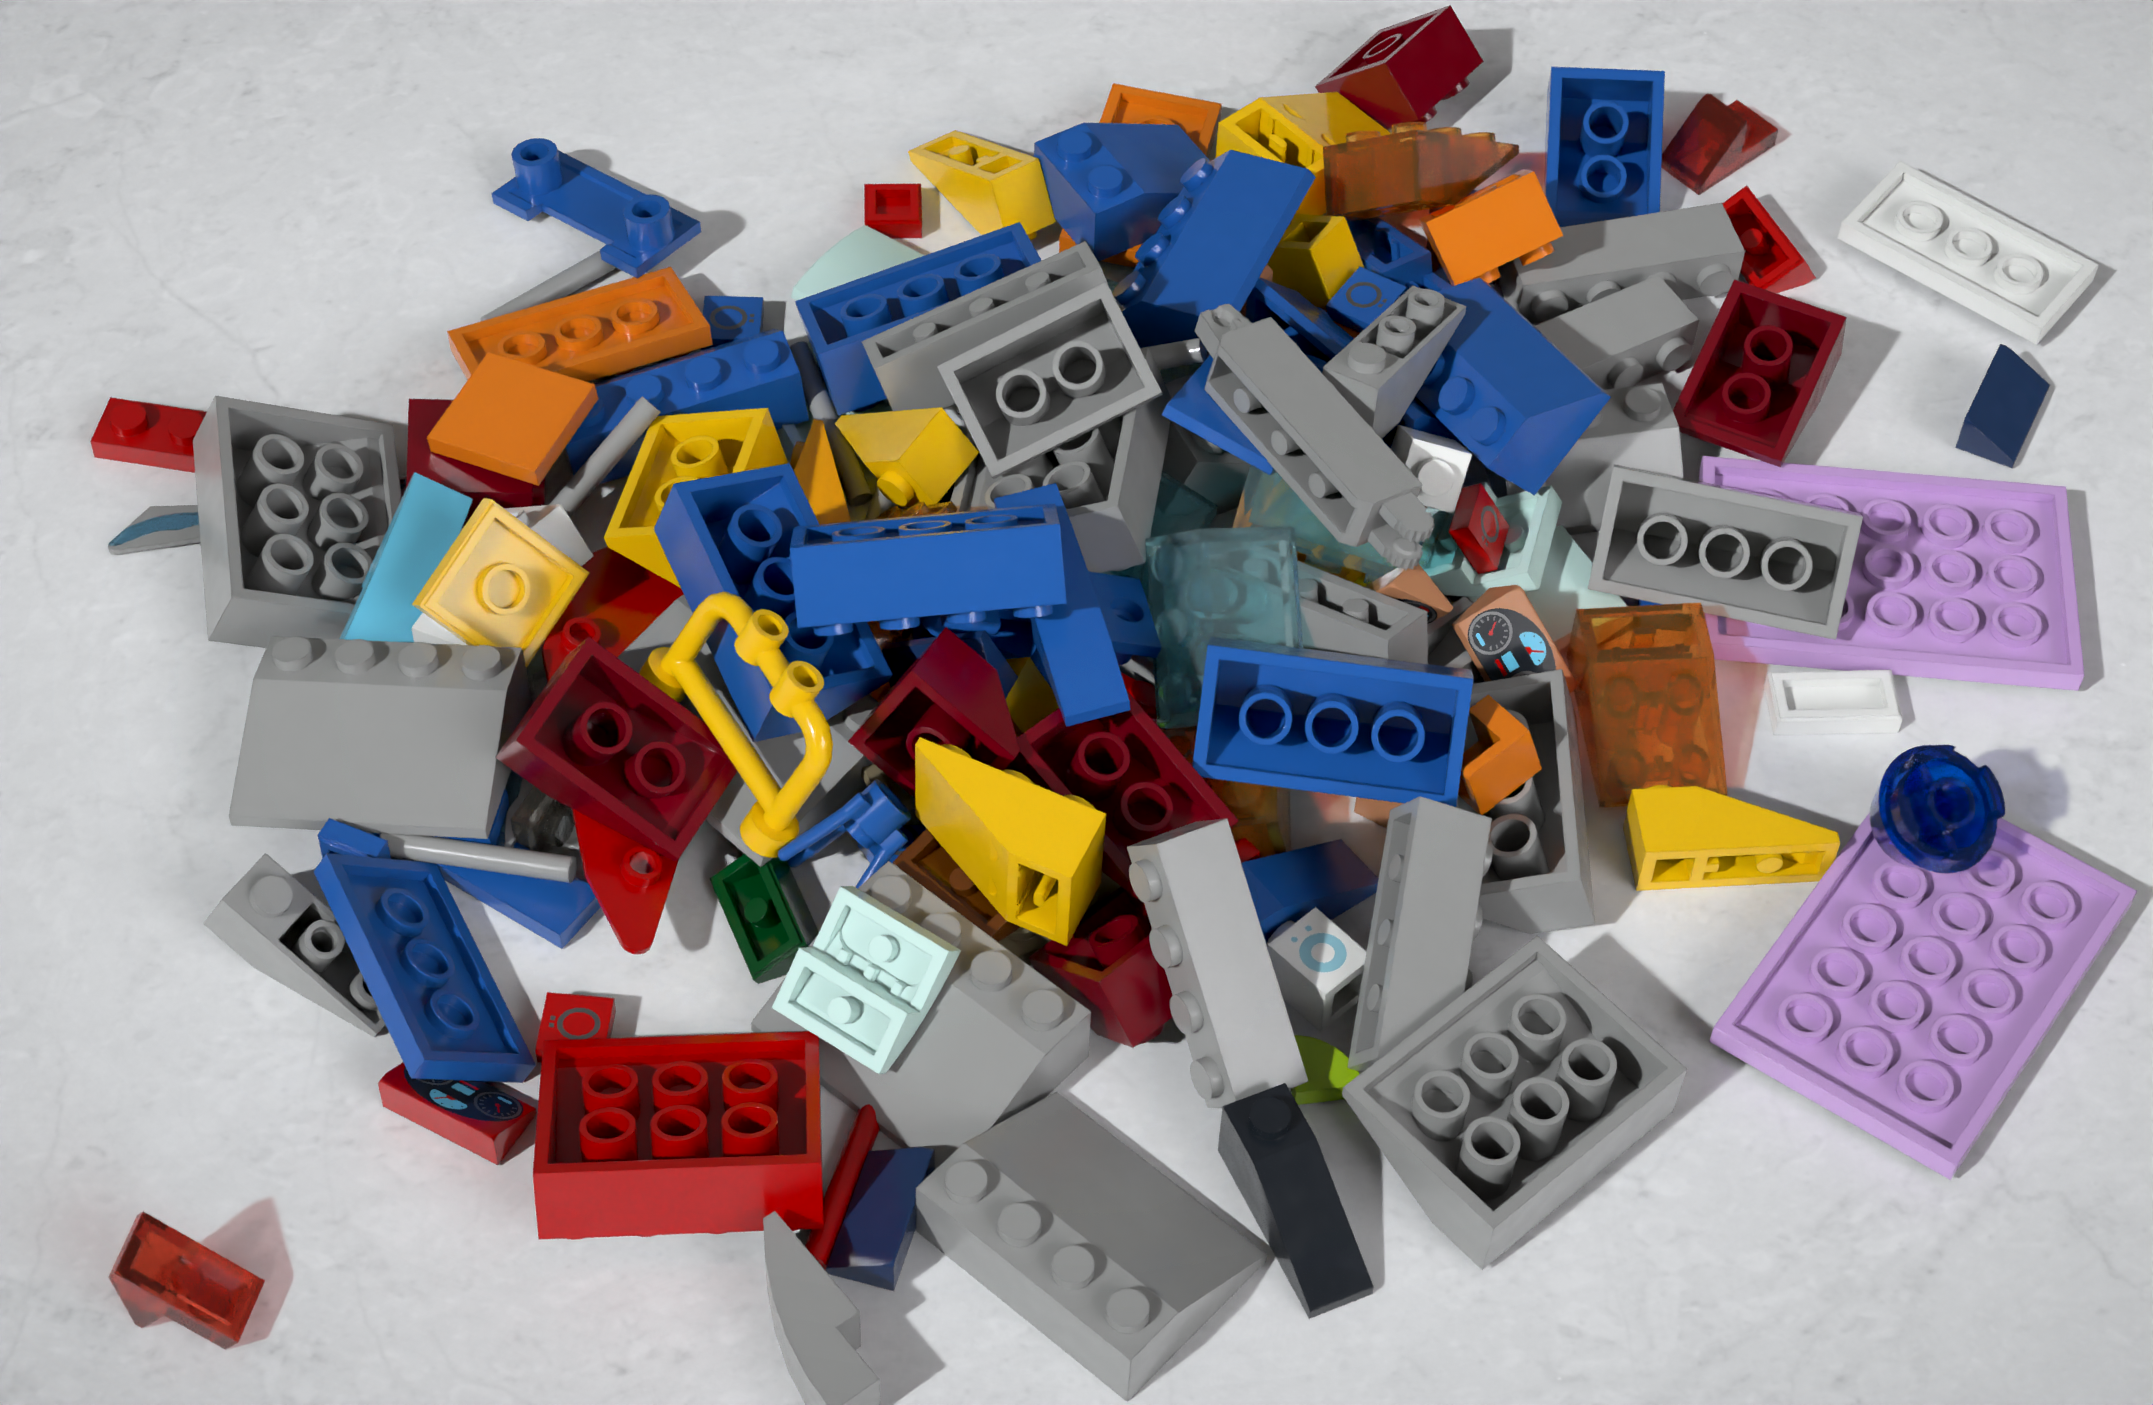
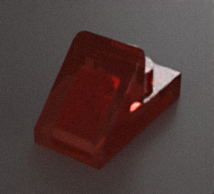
[1661,93,1778,195]
[108,1211,265,1350]

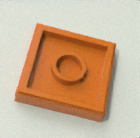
[427,351,598,486]

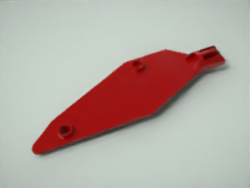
[542,546,684,955]

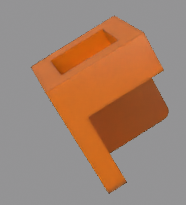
[1458,695,1542,815]

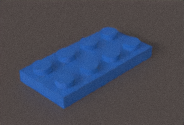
[314,853,536,1083]

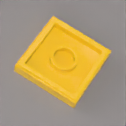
[412,498,590,668]

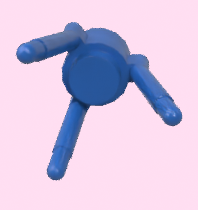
[778,779,912,888]

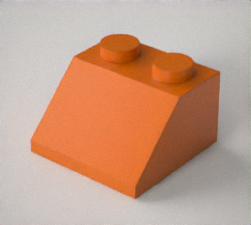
[1418,169,1563,286]

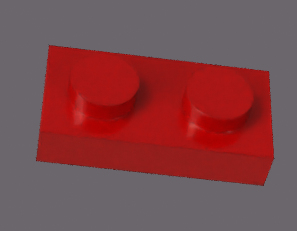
[90,397,207,473]

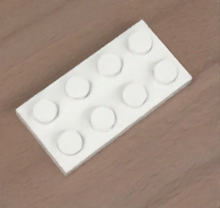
[1837,161,2099,345]

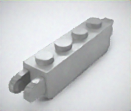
[1194,304,1435,571]

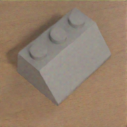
[937,282,1163,479]
[1483,383,1684,535]

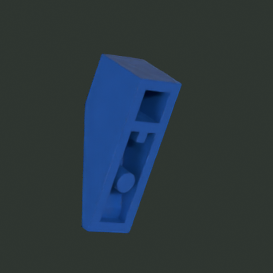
[1241,839,1379,945]

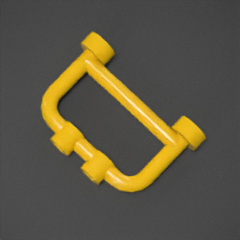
[639,592,833,858]

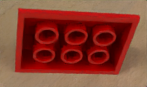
[533,1031,824,1240]

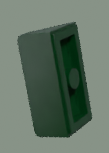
[709,854,819,984]

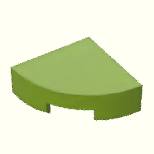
[1291,1035,1360,1105]

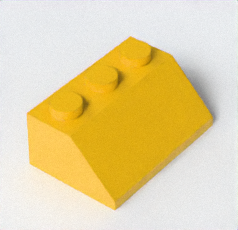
[604,408,788,588]

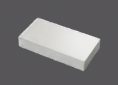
[1764,670,1903,735]

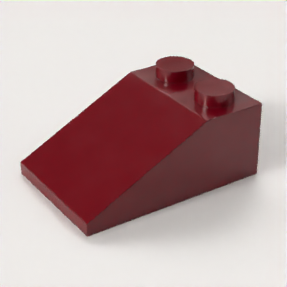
[1673,279,1847,467]
[495,637,737,862]
[1004,690,1239,899]

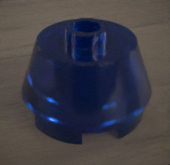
[1870,744,2005,874]

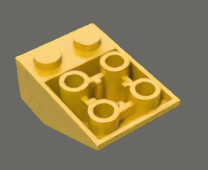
[1216,92,1415,215]
[915,737,1106,946]

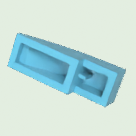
[339,472,473,643]

